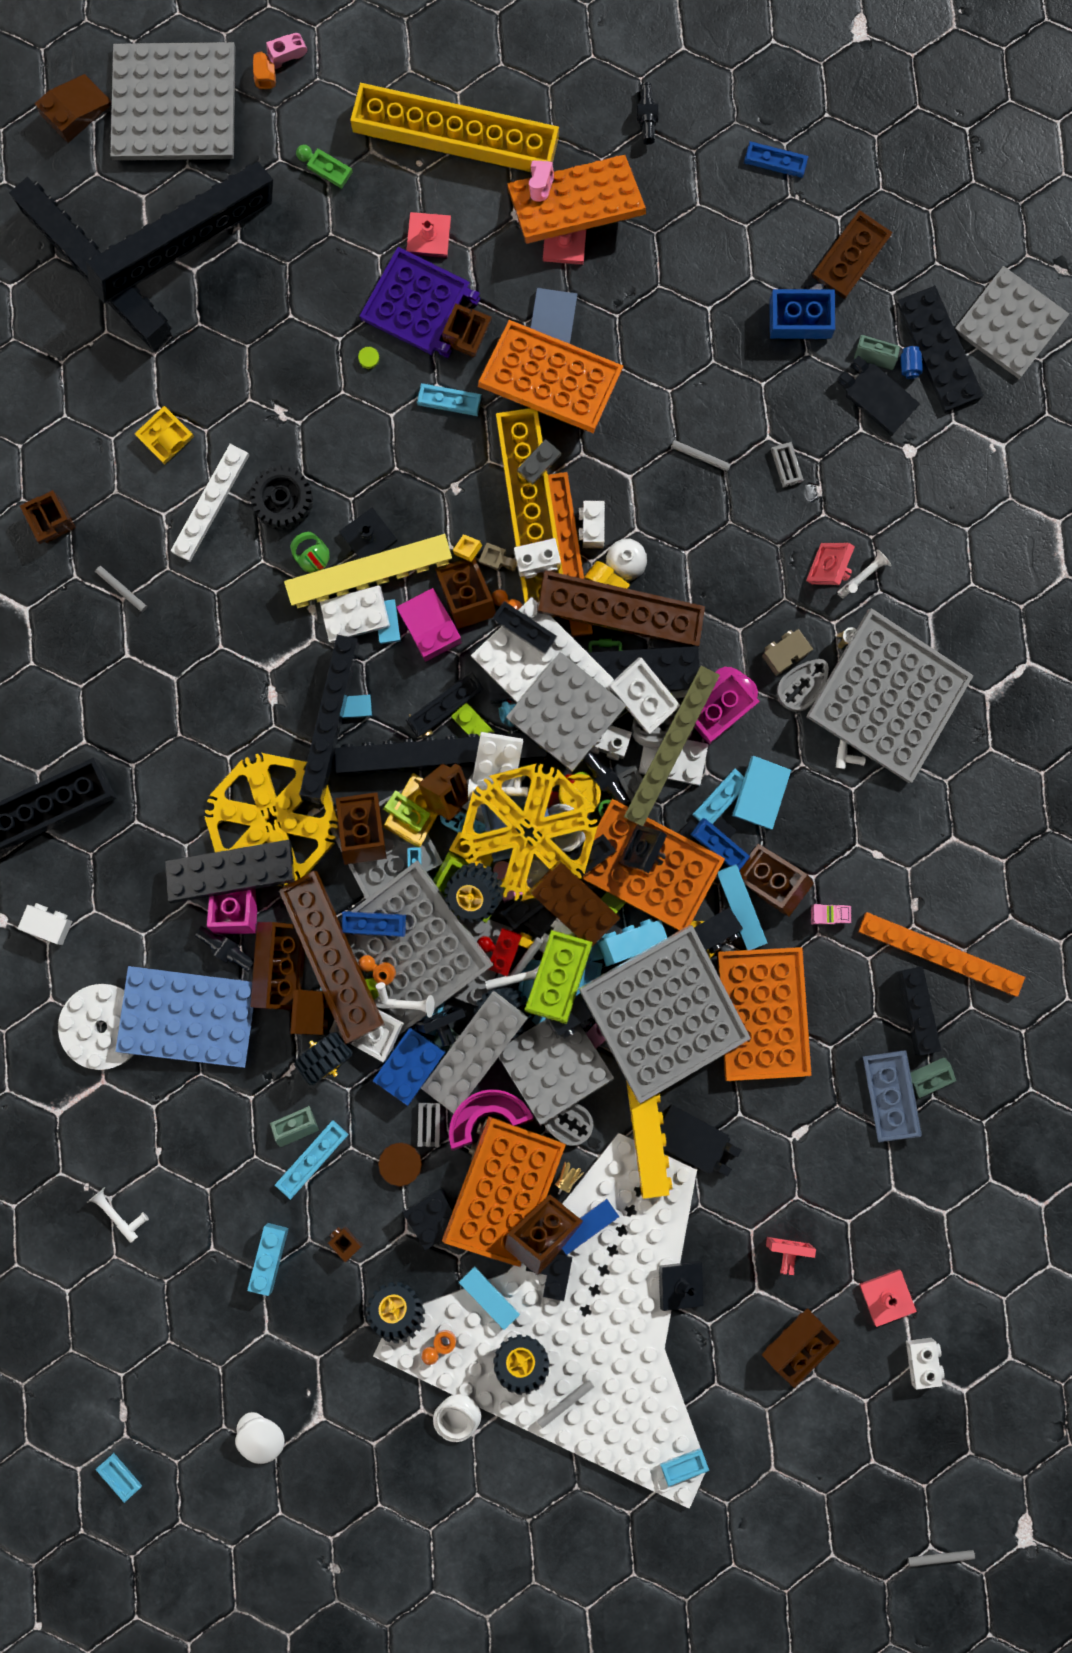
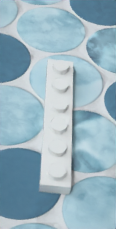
[171,444,249,562]

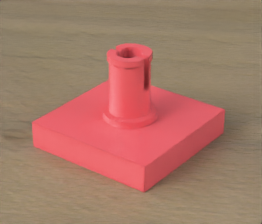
[406,212,451,258]
[543,229,586,265]
[806,543,855,585]
[766,1237,816,1275]
[859,1269,917,1327]

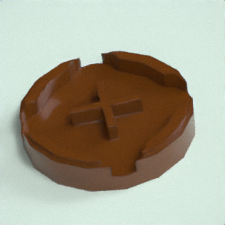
[378,1142,422,1186]

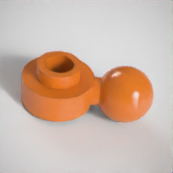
[491,589,523,610]
[358,955,396,985]
[421,1330,457,1365]

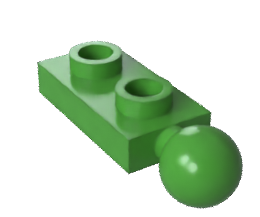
[296,145,353,189]

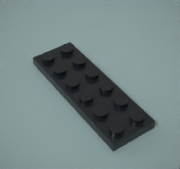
[896,286,984,413]
[165,839,295,903]

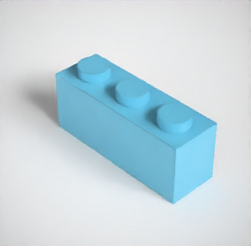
[598,918,667,967]
[247,1223,289,1296]

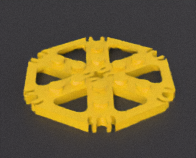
[204,753,339,887]
[460,763,598,901]

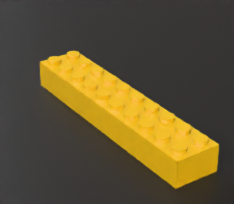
[350,83,559,172]
[496,408,563,617]

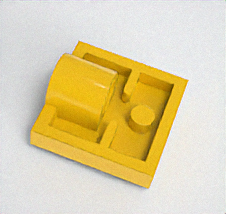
[135,406,194,465]

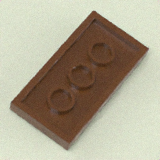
[812,210,893,299]
[529,860,620,947]

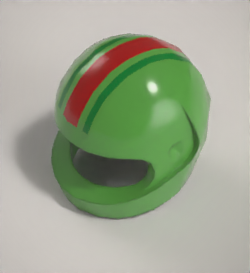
[290,532,330,573]

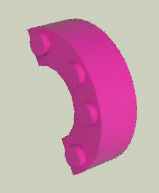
[449,1090,533,1151]

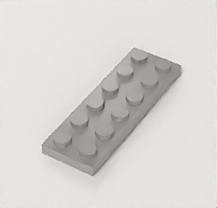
[421,991,528,1114]

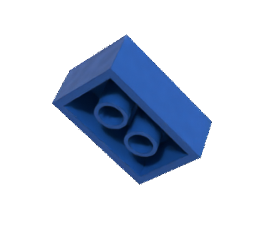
[770,289,835,339]
[373,1027,446,1106]

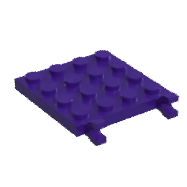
[359,247,481,358]

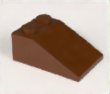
[34,74,112,143]
[435,557,495,629]
[335,792,387,865]
[739,844,814,917]
[291,990,330,1035]
[505,1195,583,1276]

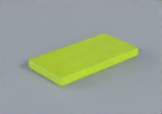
[525,930,593,1024]

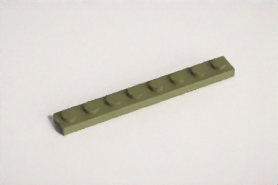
[624,666,720,826]

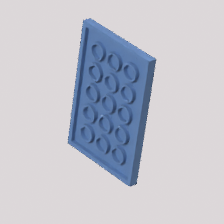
[115,966,254,1068]

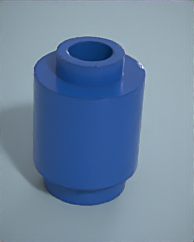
[901,346,923,379]

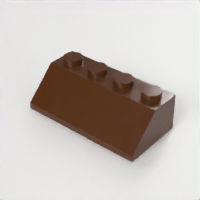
[250,922,305,1010]

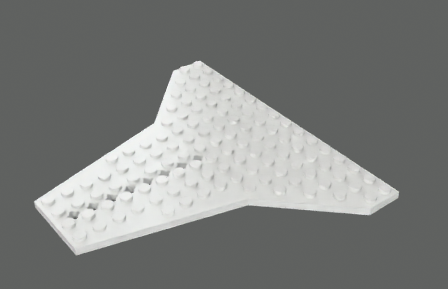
[373,1133,705,1509]

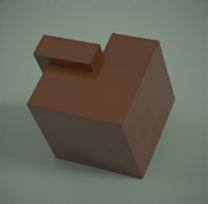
[442,303,492,357]
[20,490,76,544]
[418,764,471,820]

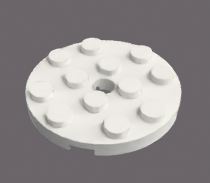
[58,984,134,1070]

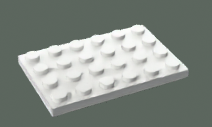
[471,597,614,703]

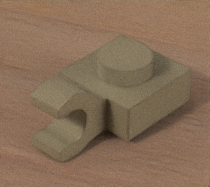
[479,543,517,572]

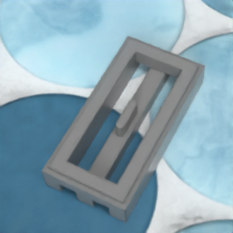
[771,442,804,488]
[418,1103,440,1147]

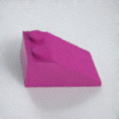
[396,588,462,662]
[694,669,760,745]
[207,889,257,934]

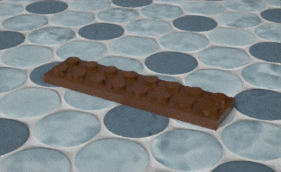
[537,570,705,647]
[279,871,385,1044]

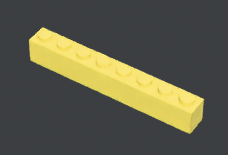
[284,534,452,609]

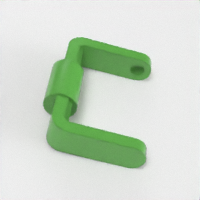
[589,639,622,652]

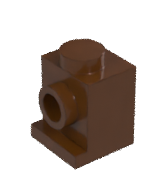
[328,1226,363,1262]

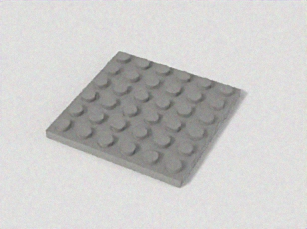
[110,42,235,160]
[806,608,974,783]
[339,861,493,1036]
[578,925,751,1103]

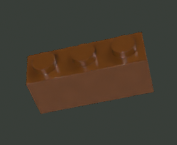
[762,1308,840,1388]

